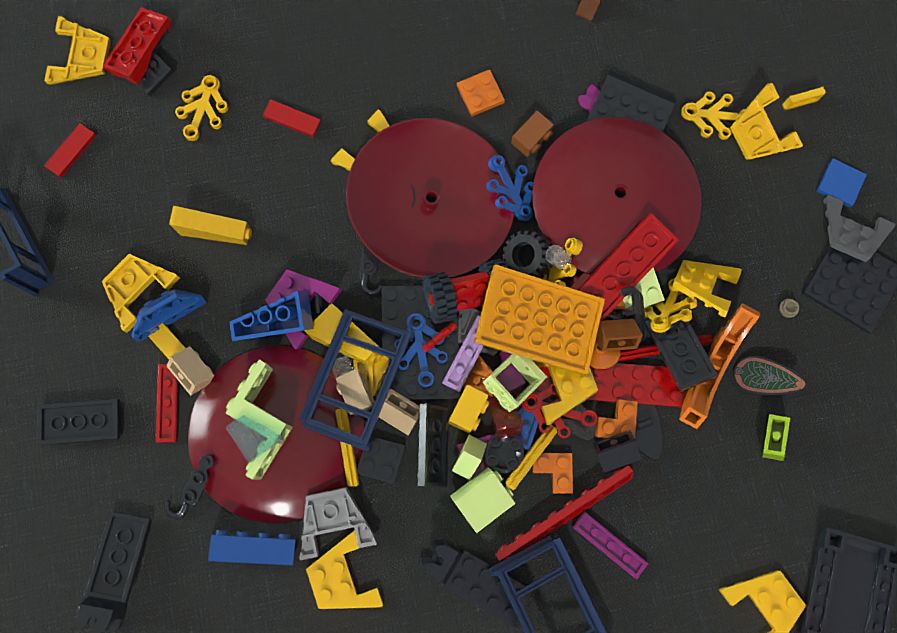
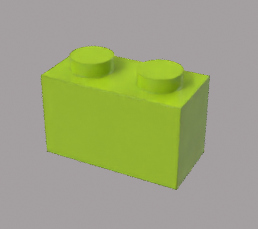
[763,414,790,461]

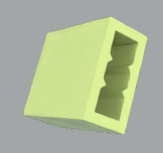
[450,467,515,533]

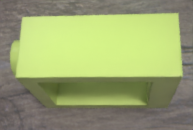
[483,354,547,412]

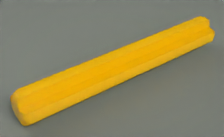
[335,408,359,487]
[505,425,557,490]

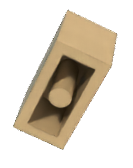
[167,346,214,396]
[336,369,375,415]
[379,389,420,435]

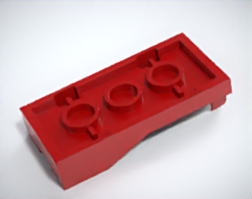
[103,7,172,85]

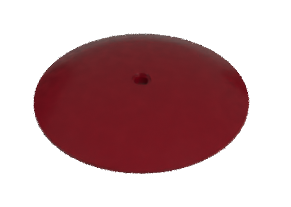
[533,117,701,275]
[346,118,515,278]
[188,346,364,523]

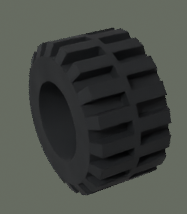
[502,231,555,278]

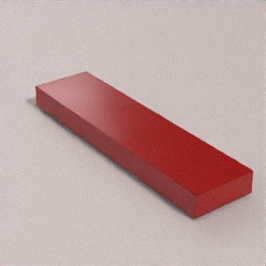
[156,364,179,443]

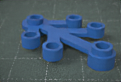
[486,155,534,222]
[394,313,448,388]

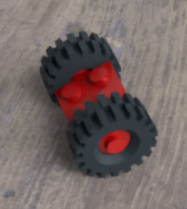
[422,259,508,324]

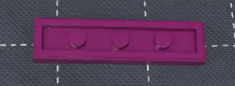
[572,512,649,580]

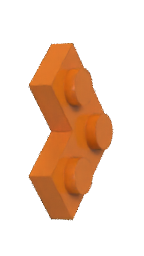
[595,400,638,438]
[532,453,573,494]

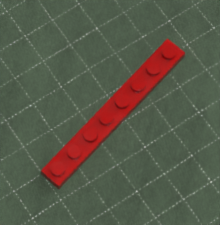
[495,465,633,562]

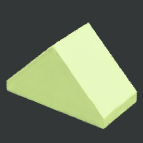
[451,435,487,480]

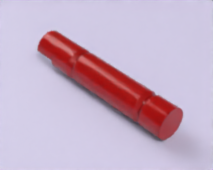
[422,322,457,353]

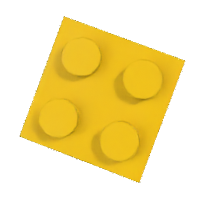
[448,385,490,434]

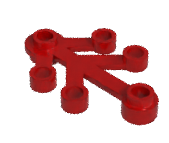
[521,383,597,439]

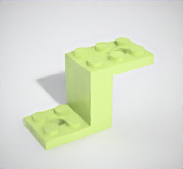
[226,360,293,480]

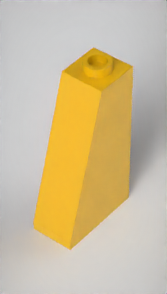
[169,206,252,245]
[304,303,381,367]

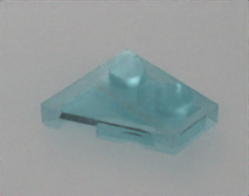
[226,415,284,462]

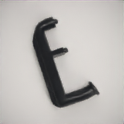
[619,286,647,342]

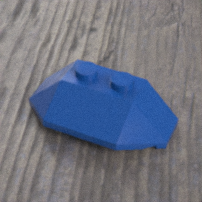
[131,289,207,342]

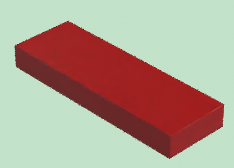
[263,99,321,138]
[44,123,97,178]

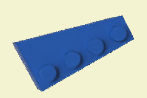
[229,290,314,341]
[208,530,295,565]

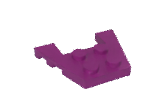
[265,270,342,349]

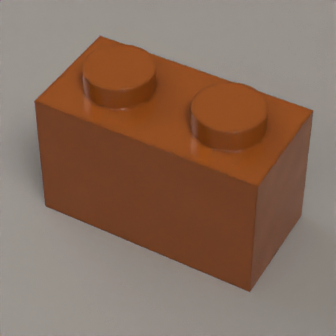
[511,111,554,157]
[596,319,643,352]

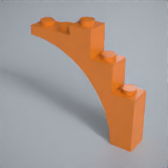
[679,303,760,429]

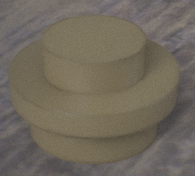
[779,299,799,318]

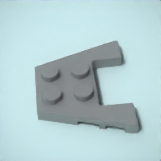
[300,487,378,560]

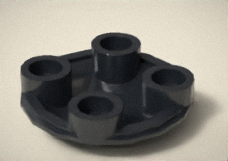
[485,434,524,473]

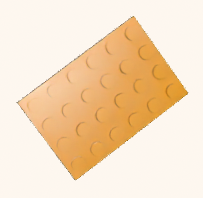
[474,265,605,375]

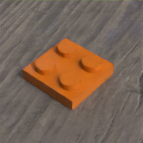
[457,69,505,117]

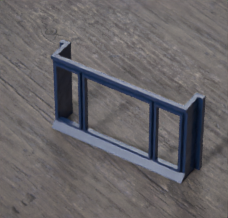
[0,189,55,296]
[299,309,415,452]
[489,536,606,633]

